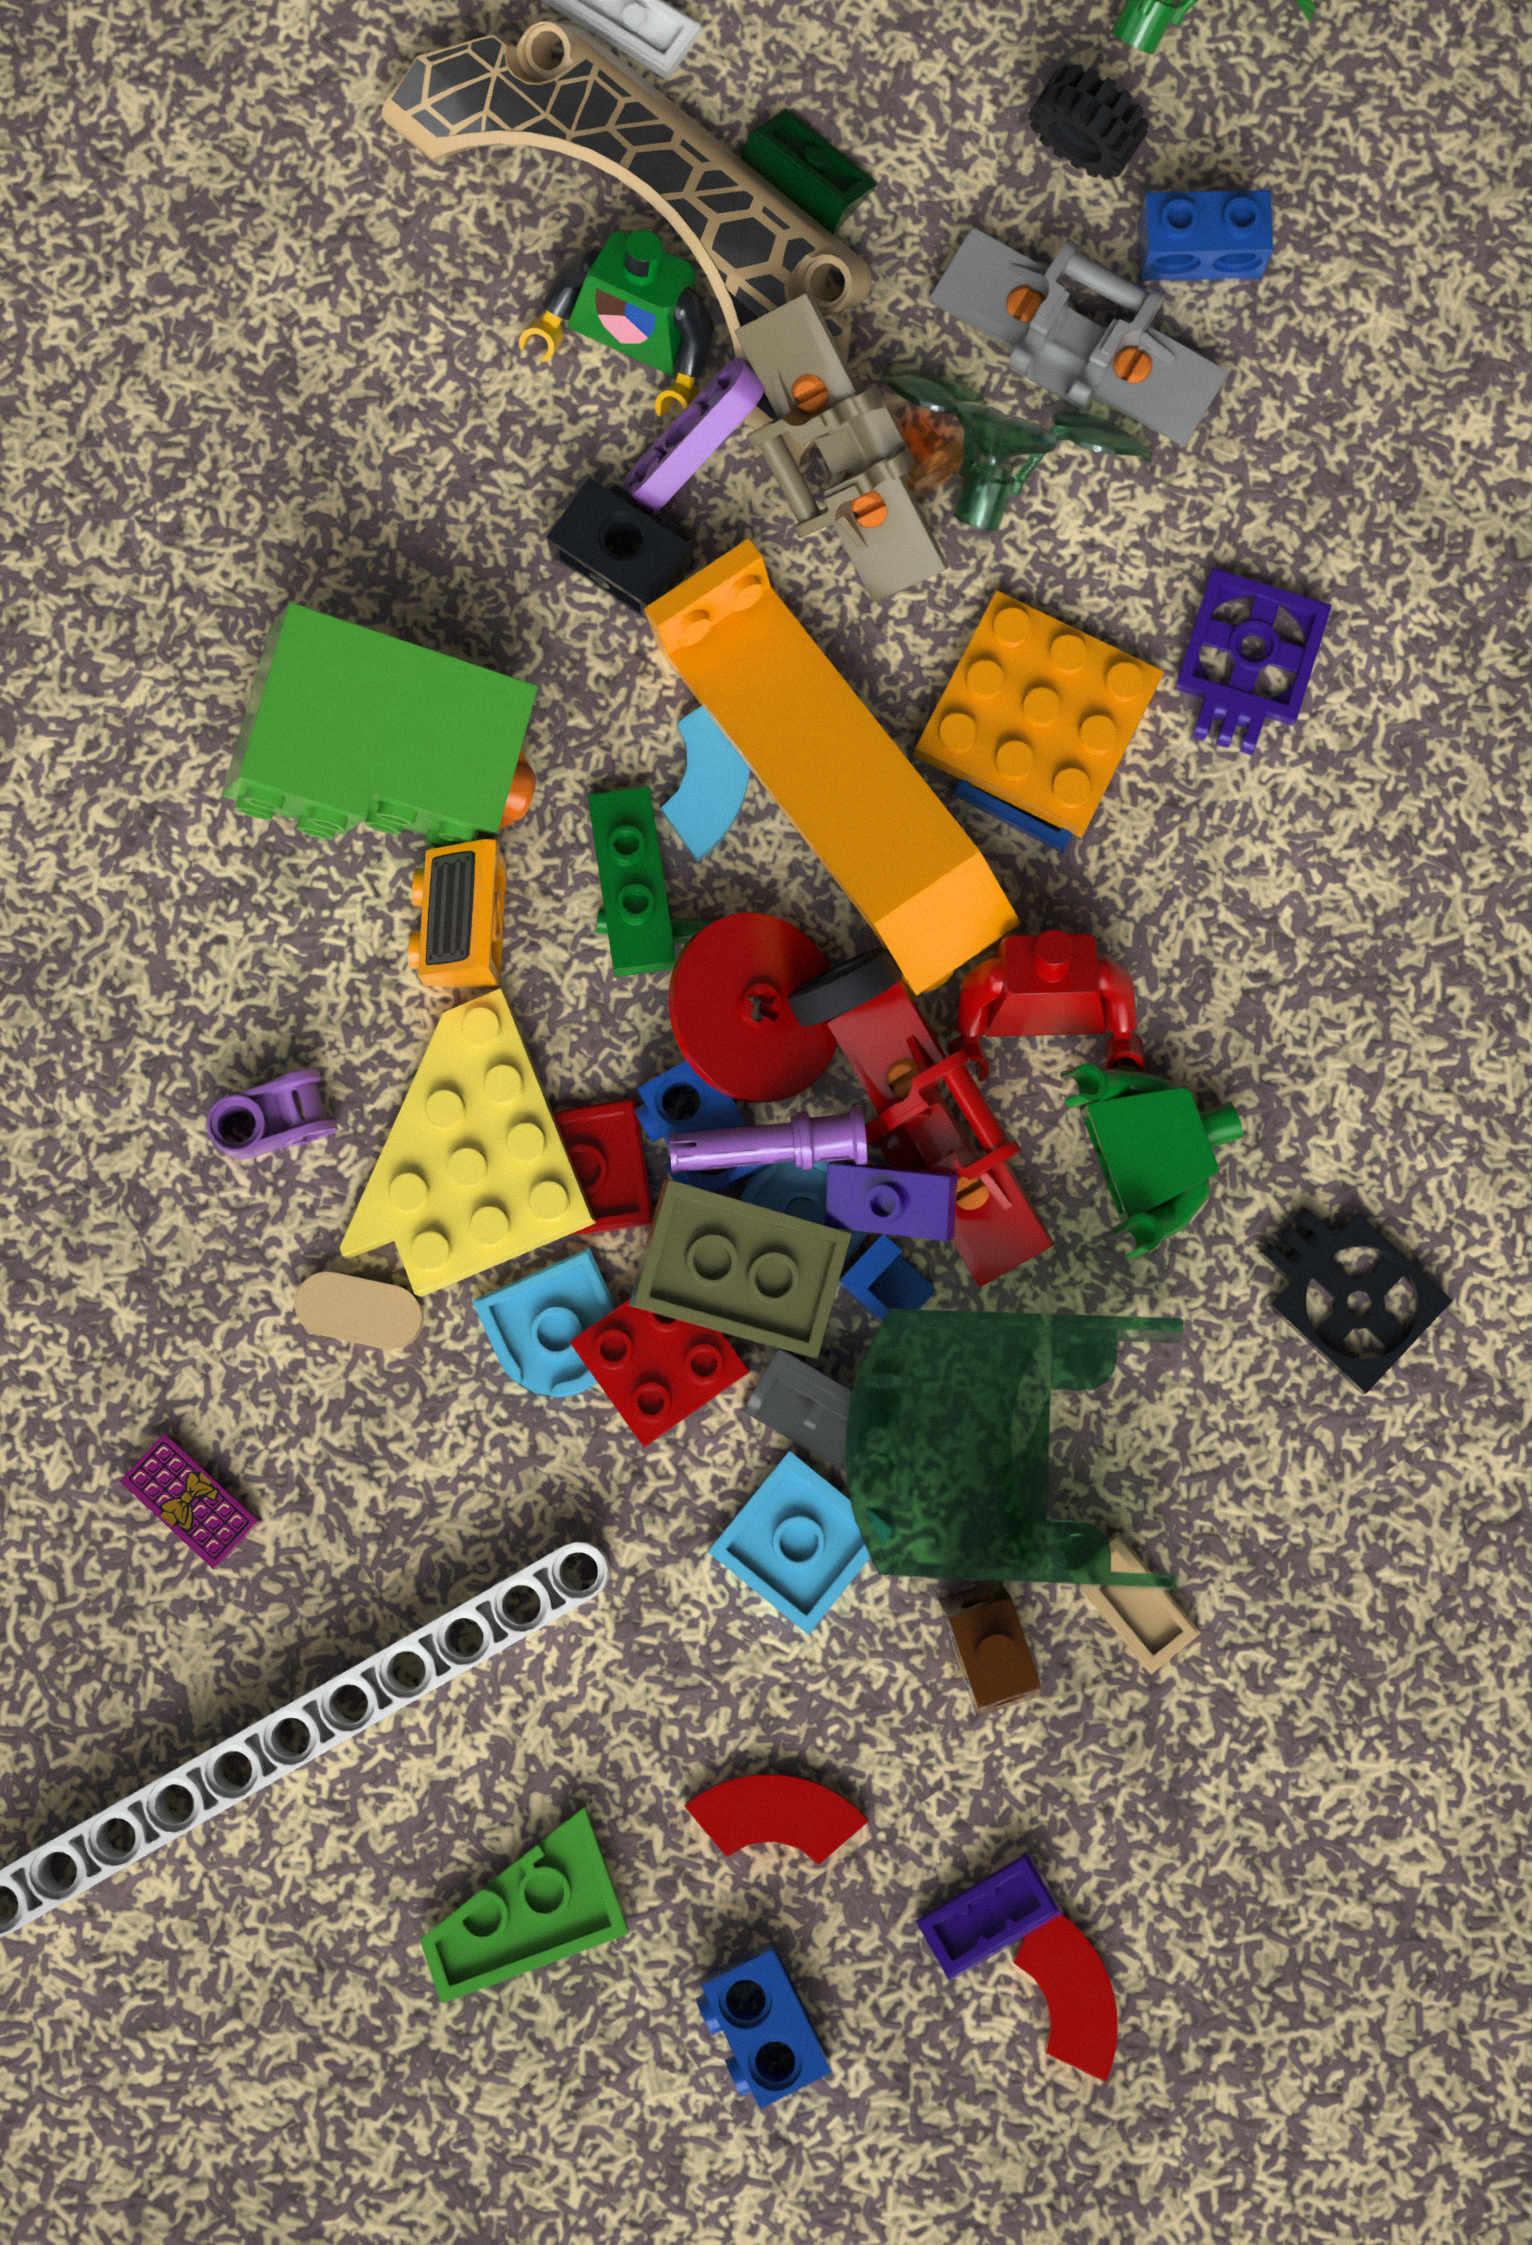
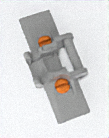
[928,227,1229,447]

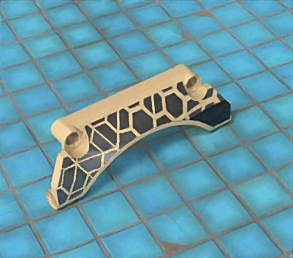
[381,21,872,467]

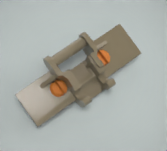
[734,291,949,602]

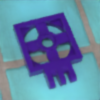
[1174,568,1332,756]

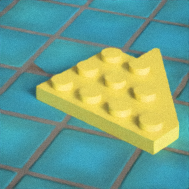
[339,988,596,1297]

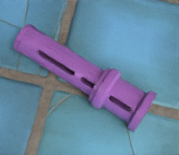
[668,1106,867,1175]

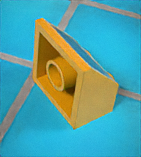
[408,839,507,989]

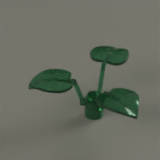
[878,371,1153,531]

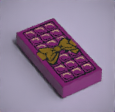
[119,1433,261,1569]

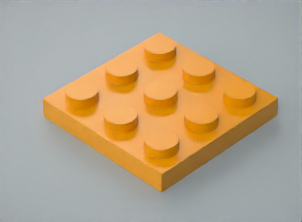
[913,590,1165,839]

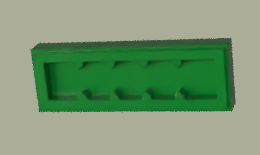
[587,786,676,978]

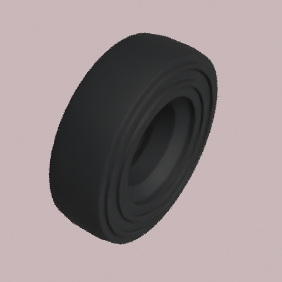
[787,947,902,1027]

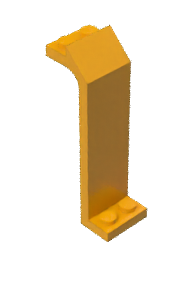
[644,538,1022,997]

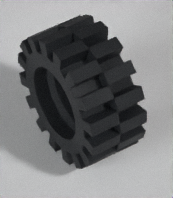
[1028,64,1149,179]

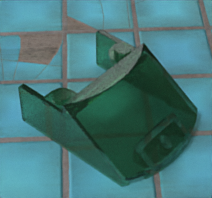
[845,1309,1183,1592]

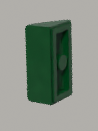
[740,108,878,235]

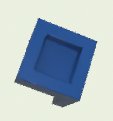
[838,1234,935,1337]

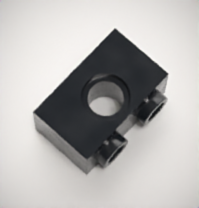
[546,477,694,621]

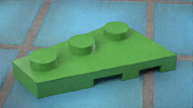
[420,1805,630,2004]

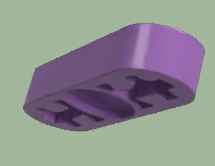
[622,358,765,515]

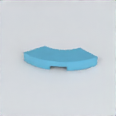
[661,706,750,863]

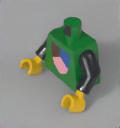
[519,230,714,417]

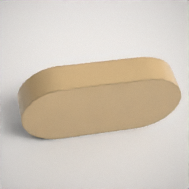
[294,1271,424,1350]

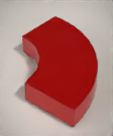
[684,1773,869,1865]
[1012,1914,1118,2082]

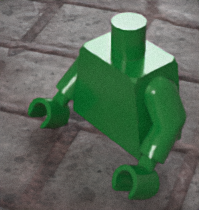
[1060,1063,1243,1260]

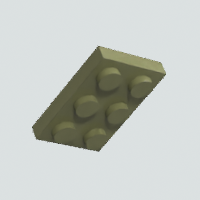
[628,1179,852,1359]

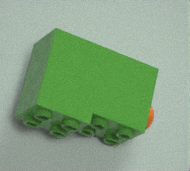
[221,602,538,848]

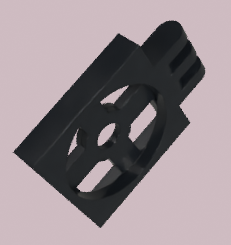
[1258,1206,1453,1394]

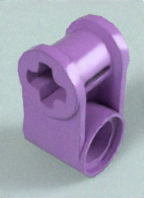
[206,1068,338,1160]

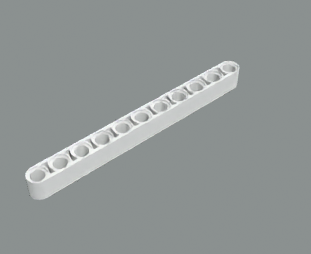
[0,1541,611,1937]

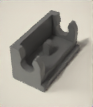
[743,1348,891,1477]

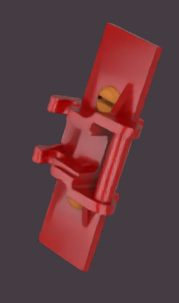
[827,979,1055,1288]

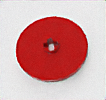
[668,912,838,1104]

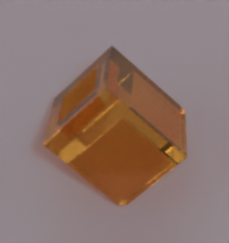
[901,417,964,503]

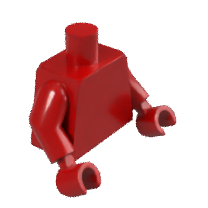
[947,929,1144,1082]

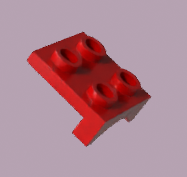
[569,1299,750,1448]

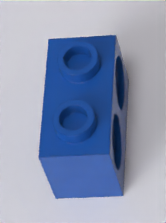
[1137,190,1273,281]
[634,1061,768,1195]
[696,1940,832,2109]

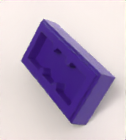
[825,1161,957,1241]
[916,1853,1064,1980]

